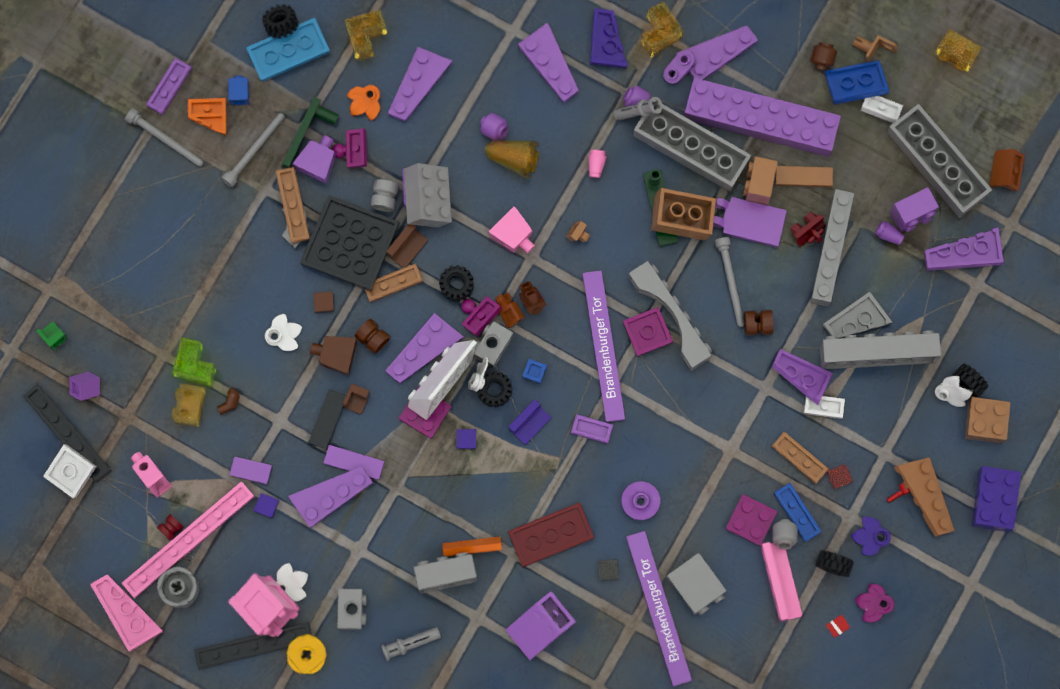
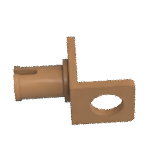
[853,35,897,63]

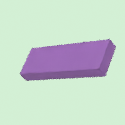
[146,58,192,115]
[324,445,385,480]

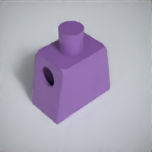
[293,135,335,184]

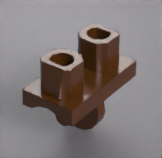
[518,281,547,315]

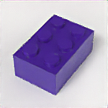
[972,466,1021,532]

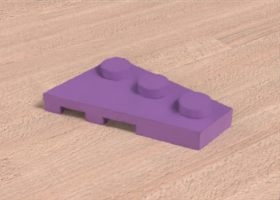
[772,349,833,405]

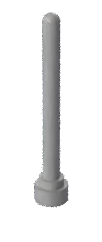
[125,108,203,166]
[221,113,285,188]
[715,237,745,327]

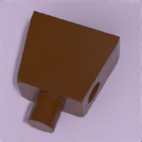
[310,336,357,377]

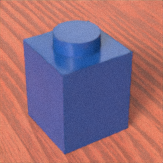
[228,76,250,106]

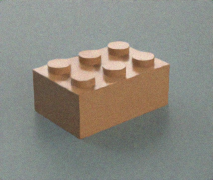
[651,188,716,241]

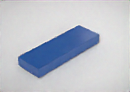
[773,483,822,542]

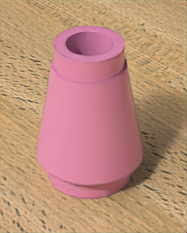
[588,150,607,178]

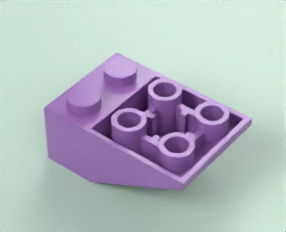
[506,591,576,660]

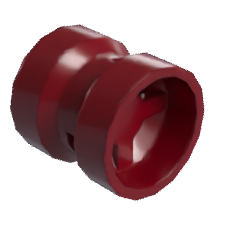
[156,514,184,541]

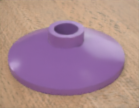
[621,481,660,520]

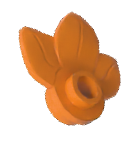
[347,85,380,120]

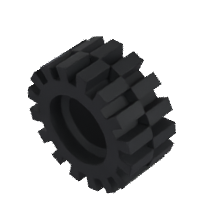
[262,4,299,39]
[439,265,474,302]
[952,363,989,398]
[477,371,512,407]
[816,550,854,577]

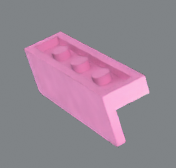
[761,542,802,622]

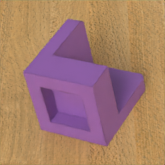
[69,372,100,401]

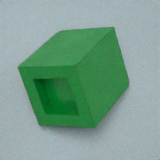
[35,322,68,351]

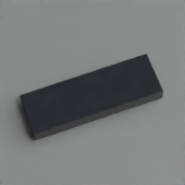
[308,389,346,450]

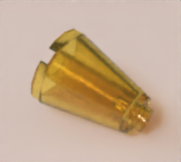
[485,140,540,178]

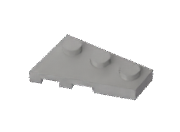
[823,292,892,339]

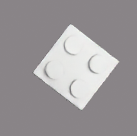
[43,444,97,499]

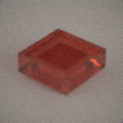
[827,464,853,489]

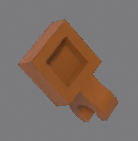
[496,292,525,328]

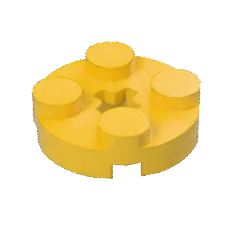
[287,634,326,674]

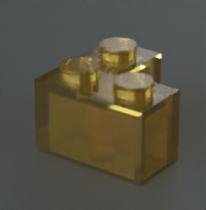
[641,1,684,57]
[345,9,387,61]

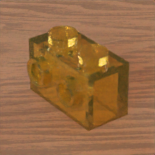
[936,29,982,71]
[172,383,206,428]

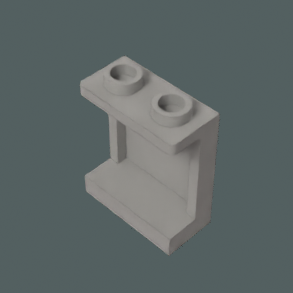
[666,553,726,615]

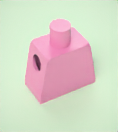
[489,207,535,254]
[131,452,172,498]

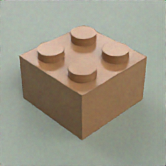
[743,157,778,206]
[964,397,1011,444]

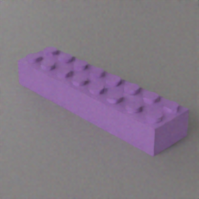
[684,78,841,157]

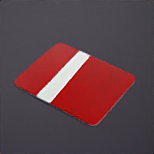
[826,615,850,638]

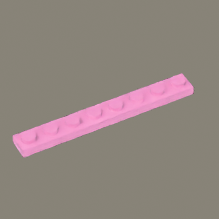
[122,481,254,598]

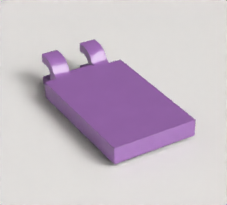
[713,197,787,248]

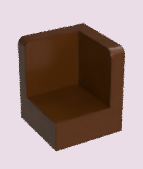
[342,383,370,414]

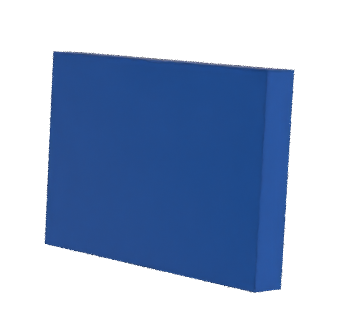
[824,60,889,105]

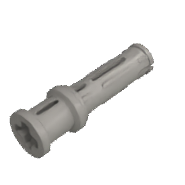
[614,97,663,121]
[381,627,441,661]

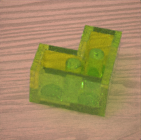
[172,337,217,387]

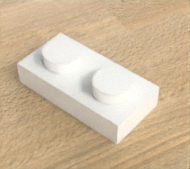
[861,96,903,123]
[804,396,845,419]

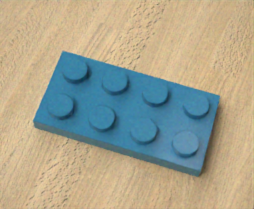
[246,18,330,82]

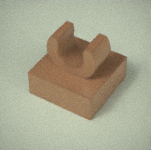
[565,221,590,242]

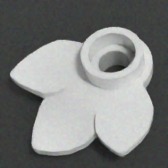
[265,314,302,351]
[468,357,488,391]
[935,376,972,407]
[276,563,308,601]

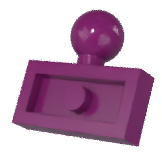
[332,128,367,169]
[461,296,502,337]

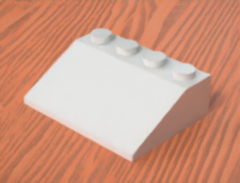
[408,340,477,420]

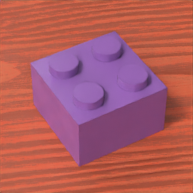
[889,187,939,233]

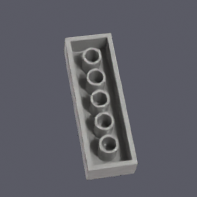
[633,104,751,193]
[887,104,992,219]
[819,331,941,369]

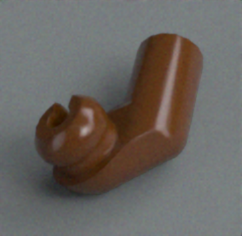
[217,388,240,415]

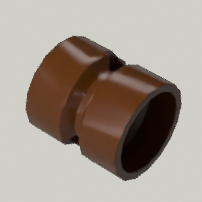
[744,310,773,336]
[354,319,391,355]

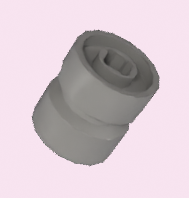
[370,179,399,212]

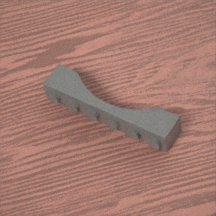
[810,189,854,307]
[628,261,712,371]

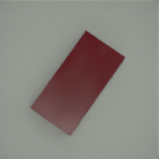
[508,502,594,568]

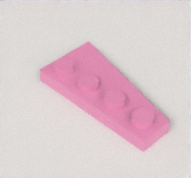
[90,575,164,652]

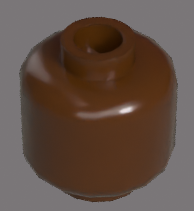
[810,42,837,70]

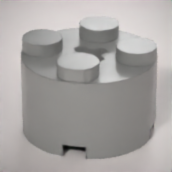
[157,567,199,609]

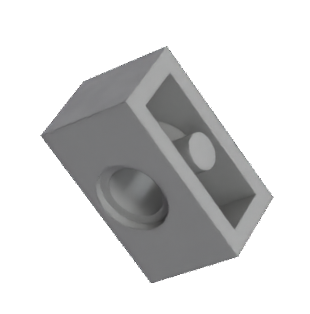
[474,321,513,368]
[338,589,367,630]

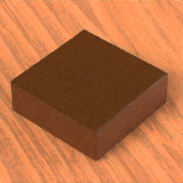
[313,292,334,313]

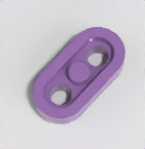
[664,50,696,84]

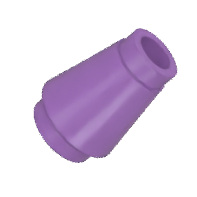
[875,221,904,245]

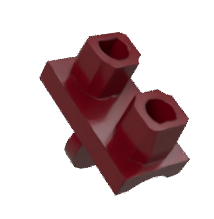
[791,212,826,247]

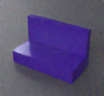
[508,399,552,445]

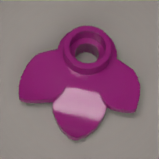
[855,584,894,623]

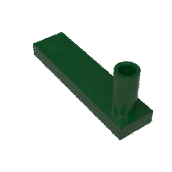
[281,97,339,169]
[643,169,678,247]

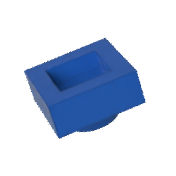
[522,359,547,384]

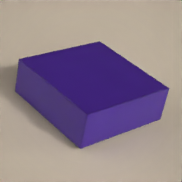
[457,429,476,449]
[254,493,279,518]

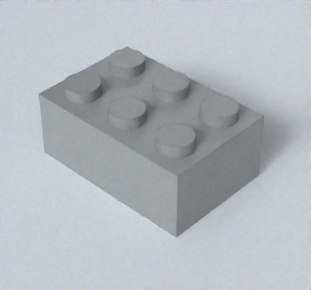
[404,163,452,228]
[414,552,478,594]

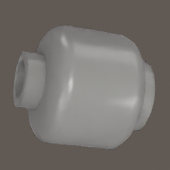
[772,519,798,550]

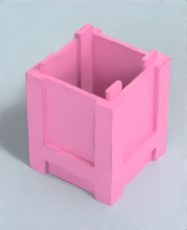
[228,573,300,637]

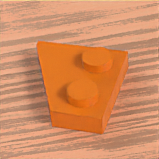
[188,98,227,135]

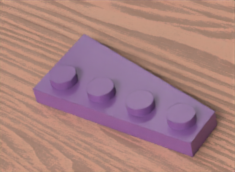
[518,23,579,103]
[675,26,758,80]
[388,47,452,122]
[924,227,1004,271]
[385,313,464,384]
[288,467,374,528]

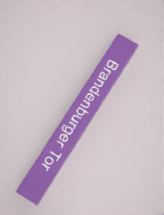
[582,270,625,423]
[626,531,692,687]

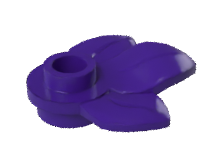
[851,517,891,556]

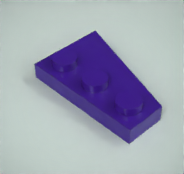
[590,8,628,68]

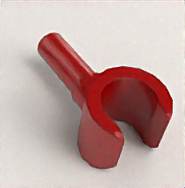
[887,483,911,503]

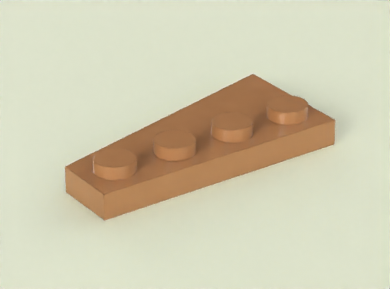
[894,457,955,537]

